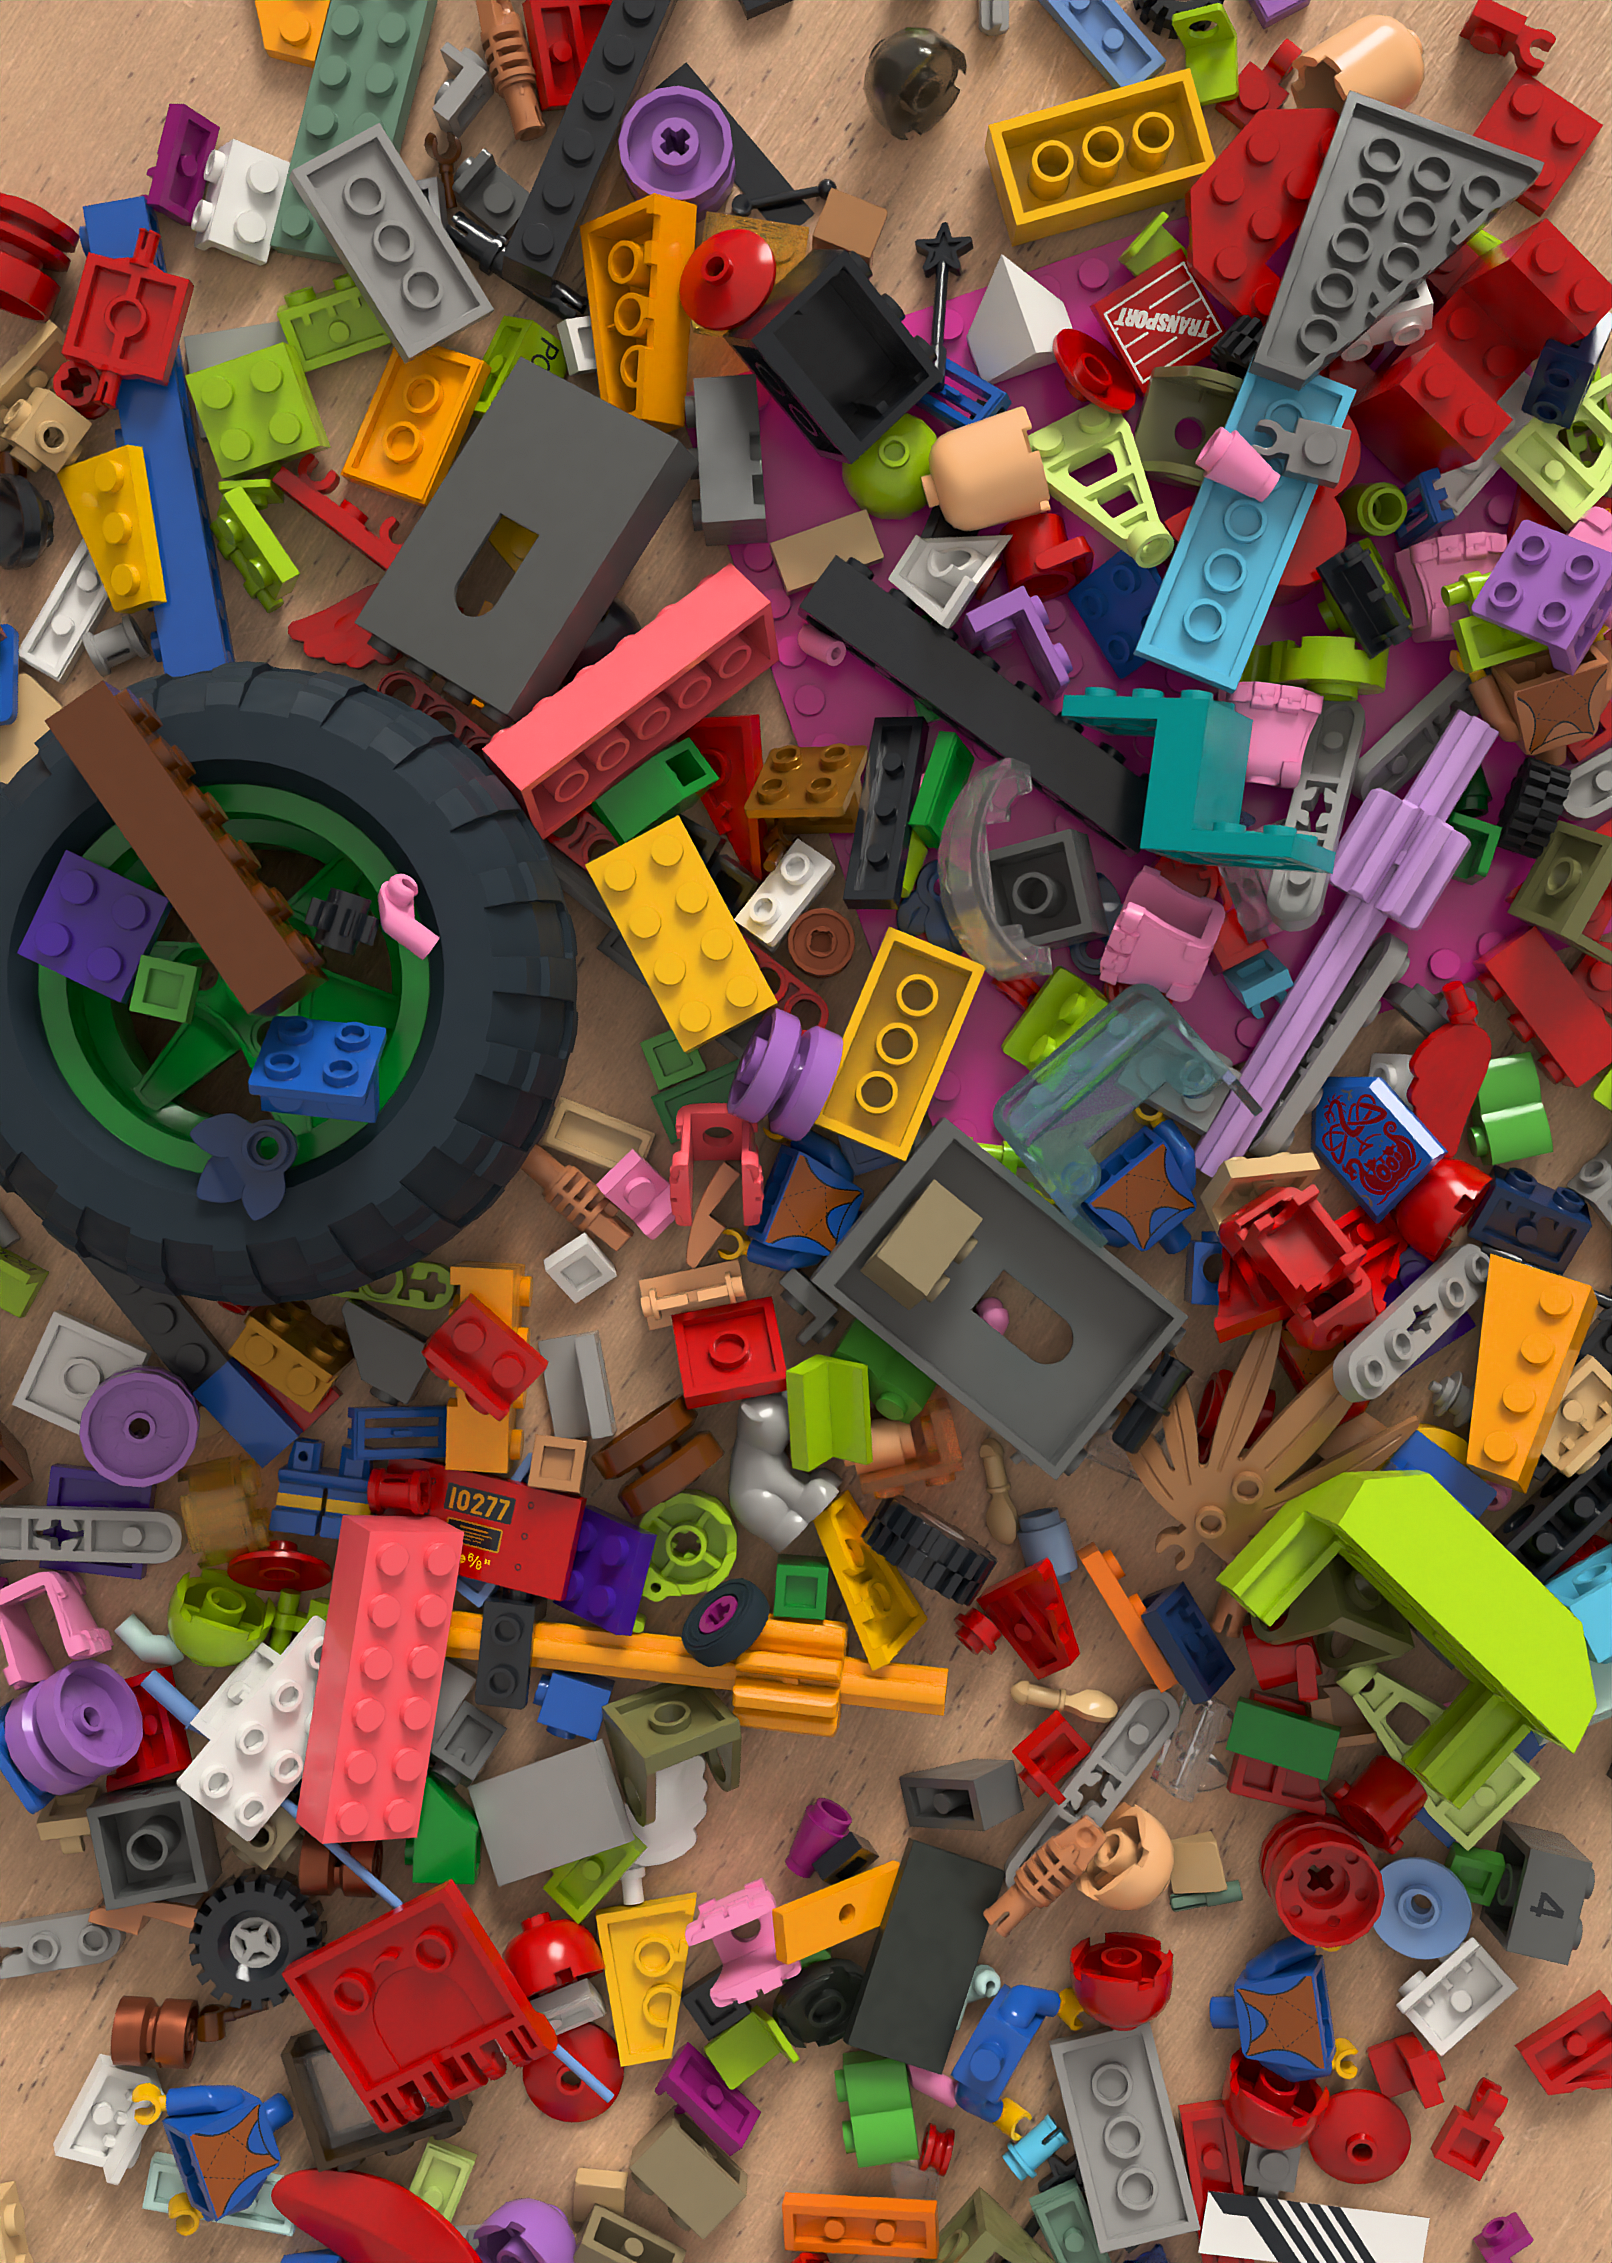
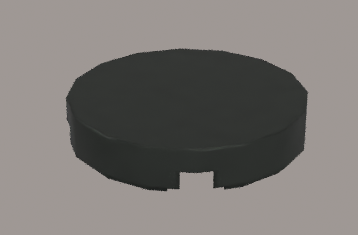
[772,1958,865,2048]

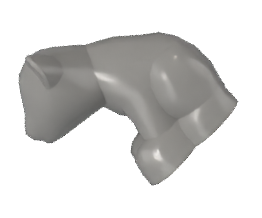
[728,1391,843,1553]

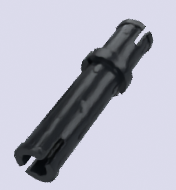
[445,211,589,321]

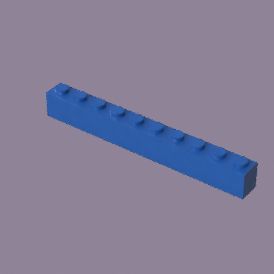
[79,196,235,677]

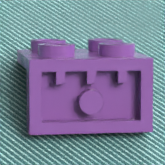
[1471,520,1612,676]
[960,585,1073,701]

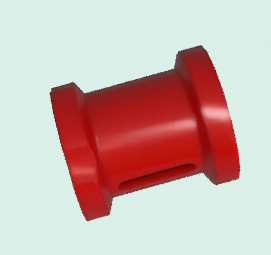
[53,360,110,420]
[367,1467,432,1515]

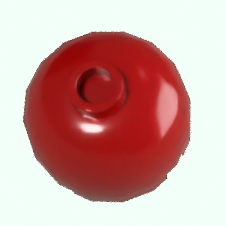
[1394,1158,1493,1263]
[502,1912,606,2001]
[1070,1932,1174,2031]
[1221,2047,1329,2151]

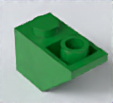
[591,737,719,846]
[404,1767,482,1885]

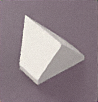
[966,254,1073,385]
[888,535,1013,629]

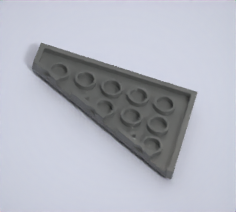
[1248,90,1545,391]

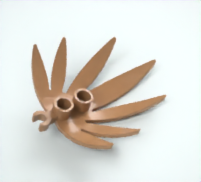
[1115,1320,1420,1571]

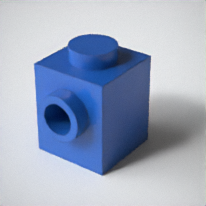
[533,1670,615,1741]

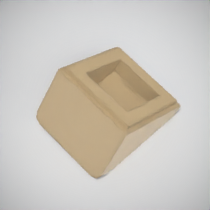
[1170,1831,1227,1894]
[572,2168,628,2222]

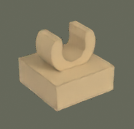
[36,1787,100,1854]

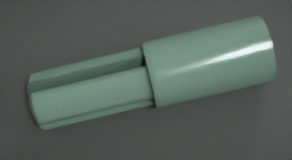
[1169,1880,1243,1912]

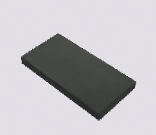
[843,1838,1005,2075]

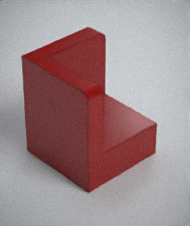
[1208,906,1269,976]

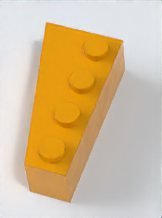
[579,193,697,433]
[1466,1254,1598,1494]
[445,1261,533,1473]

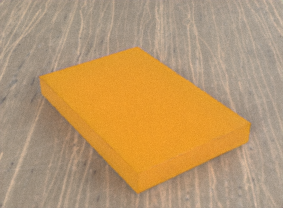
[340,346,492,508]

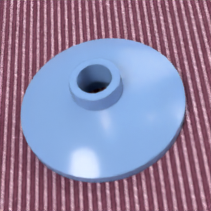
[1373,1857,1472,1959]

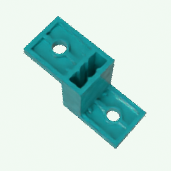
[1061,687,1336,874]

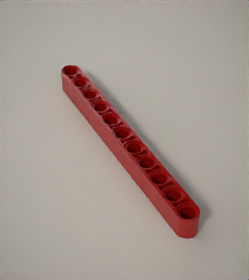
[377,670,829,1036]

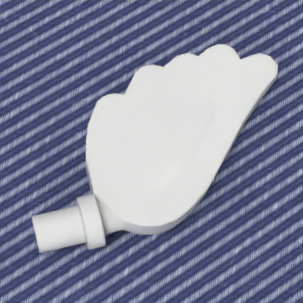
[620,1754,708,1905]

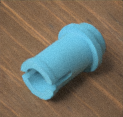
[1002,2114,1069,2181]

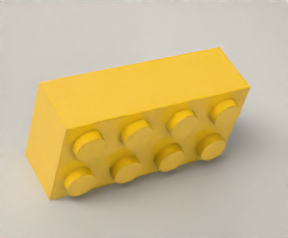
[984,68,1215,247]
[585,815,779,1054]
[813,927,986,1162]

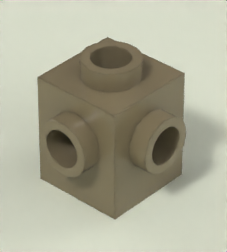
[225,1791,304,1871]

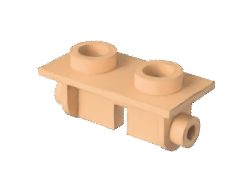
[639,1259,748,1331]

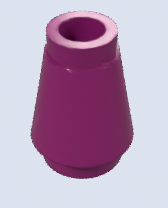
[785,1798,852,1878]

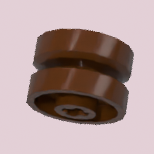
[590,1392,725,1518]

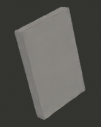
[468,1739,635,1887]

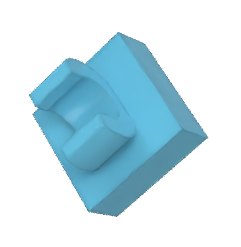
[1223,949,1294,1019]

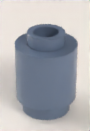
[1017,1507,1079,1585]

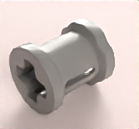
[82,614,151,677]

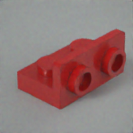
[421,1293,549,1421]

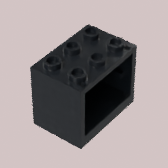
[723,249,944,465]

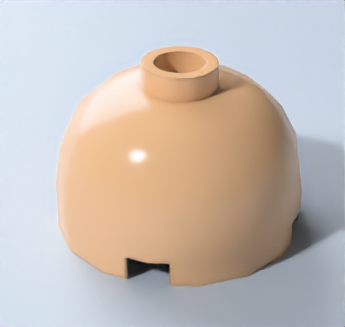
[1074,1802,1174,1911]

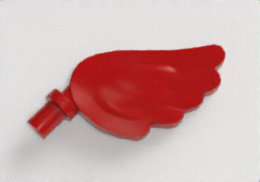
[288,583,464,670]
[1406,981,1492,1159]

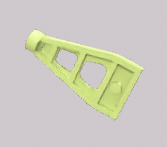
[1493,373,1612,531]
[1028,403,1174,568]
[1334,1664,1541,1851]

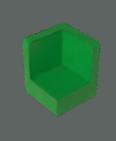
[1446,812,1503,885]
[773,1554,829,1620]

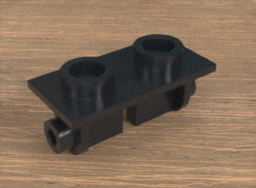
[1316,542,1413,660]

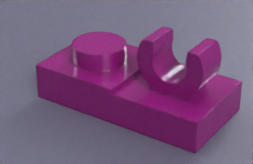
[141,104,220,226]
[655,2042,761,2156]

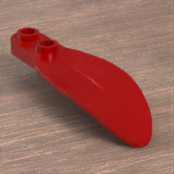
[271,2168,483,2263]

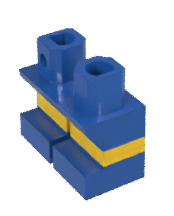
[269,1437,376,1539]

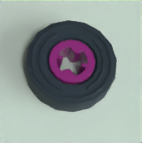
[681,1578,770,1667]

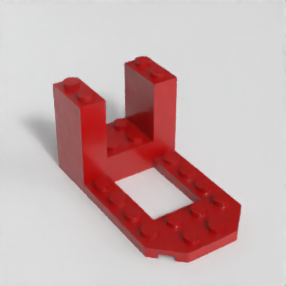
[1185,108,1612,485]

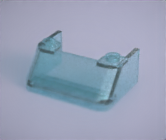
[993,984,1263,1248]

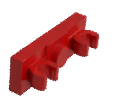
[272,453,404,572]

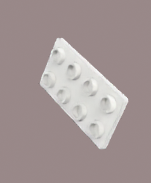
[177,1616,326,1841]

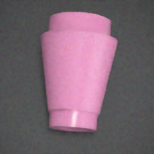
[1195,427,1280,503]

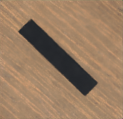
[656,62,814,239]

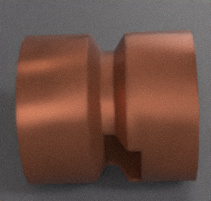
[788,908,855,979]
[299,1831,383,1898]
[111,1995,199,2069]

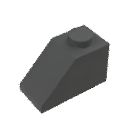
[341,1299,430,1406]
[899,1759,1024,1831]

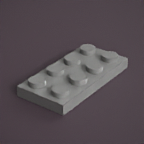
[289,123,494,364]
[1049,2021,1201,2254]

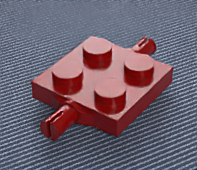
[61,228,194,409]

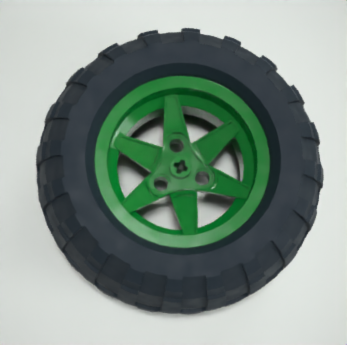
[0,661,578,1306]

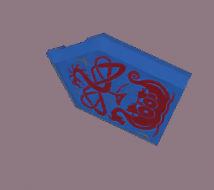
[1311,1077,1448,1223]

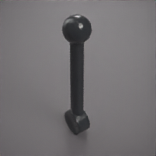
[732,179,837,218]

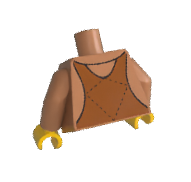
[1449,624,1612,766]

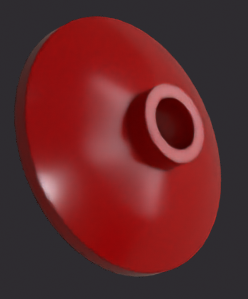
[679,229,776,331]
[1053,328,1136,414]
[227,1540,332,1592]
[522,2022,624,2123]
[1307,2089,1411,2184]

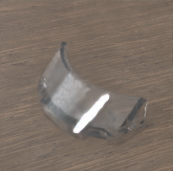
[937,758,1053,981]

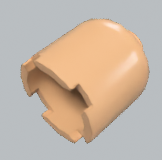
[1291,14,1424,115]
[921,406,1051,531]

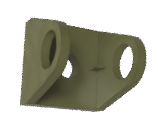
[1133,366,1243,493]
[1507,820,1612,967]
[1251,1553,1415,1671]
[602,1683,742,1827]
[913,2186,1055,2263]

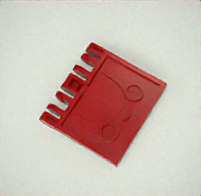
[281,1878,558,2133]

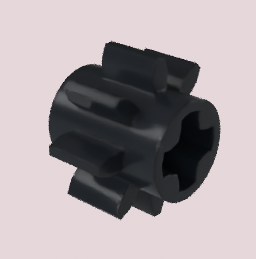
[304,887,380,956]

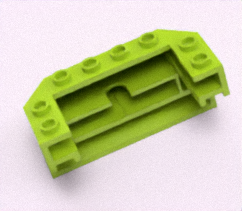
[1215,1470,1597,1810]

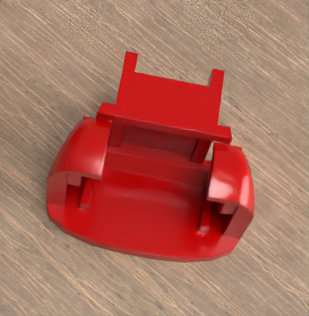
[1218,1184,1376,1351]

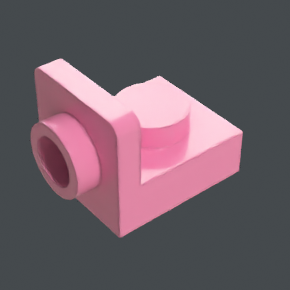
[596,1149,675,1240]

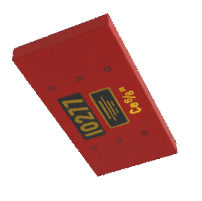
[377,1458,587,1602]

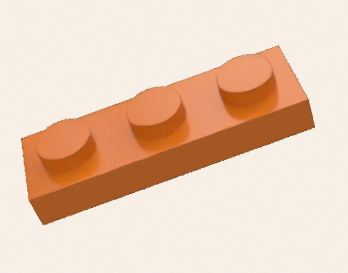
[1076,1542,1179,1693]
[782,2192,939,2259]

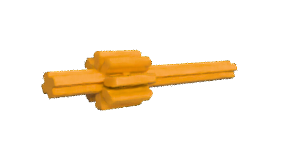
[445,1610,949,1738]

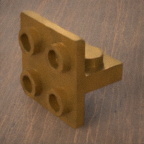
[744,743,868,834]
[227,1300,355,1414]

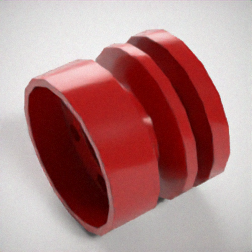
[0,192,80,322]
[1258,1811,1385,1948]

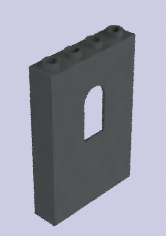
[355,357,699,728]
[809,1117,1189,1481]

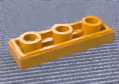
[772,1860,900,1965]

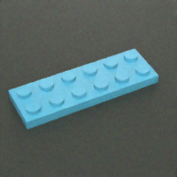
[1133,353,1357,694]

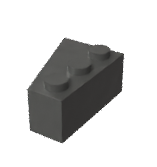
[685,374,767,546]

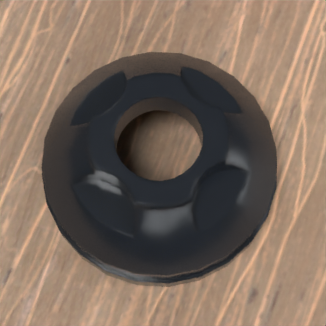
[0,473,55,570]

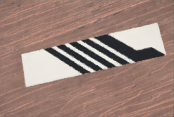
[1198,2191,1430,2263]

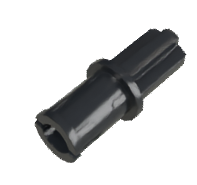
[1112,1352,1194,1454]

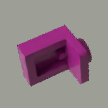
[1473,2212,1534,2263]

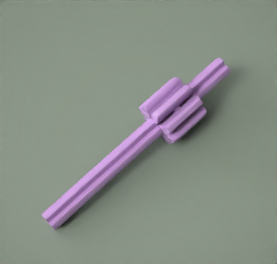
[1194,709,1499,1178]

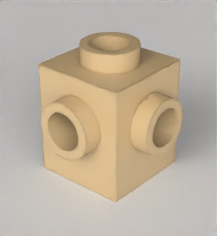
[0,387,92,474]

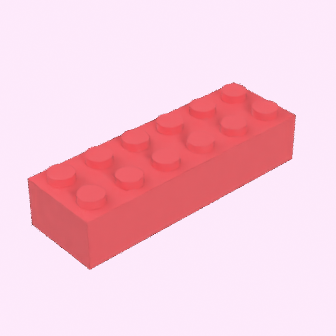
[482,563,779,840]
[296,1515,464,1844]

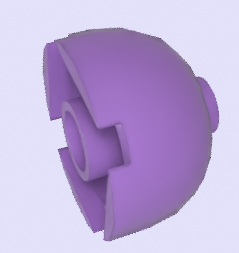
[473,2198,576,2263]

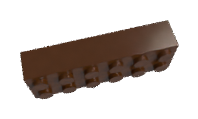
[45,680,329,1019]

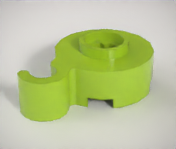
[1239,636,1389,702]
[633,1489,738,1633]

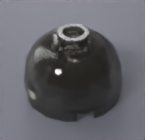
[863,27,967,141]

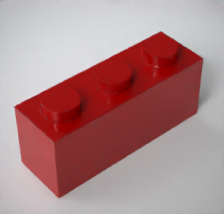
[1472,926,1612,1088]

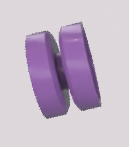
[618,86,736,223]
[727,1007,843,1141]
[79,1365,201,1487]
[5,1659,143,1796]

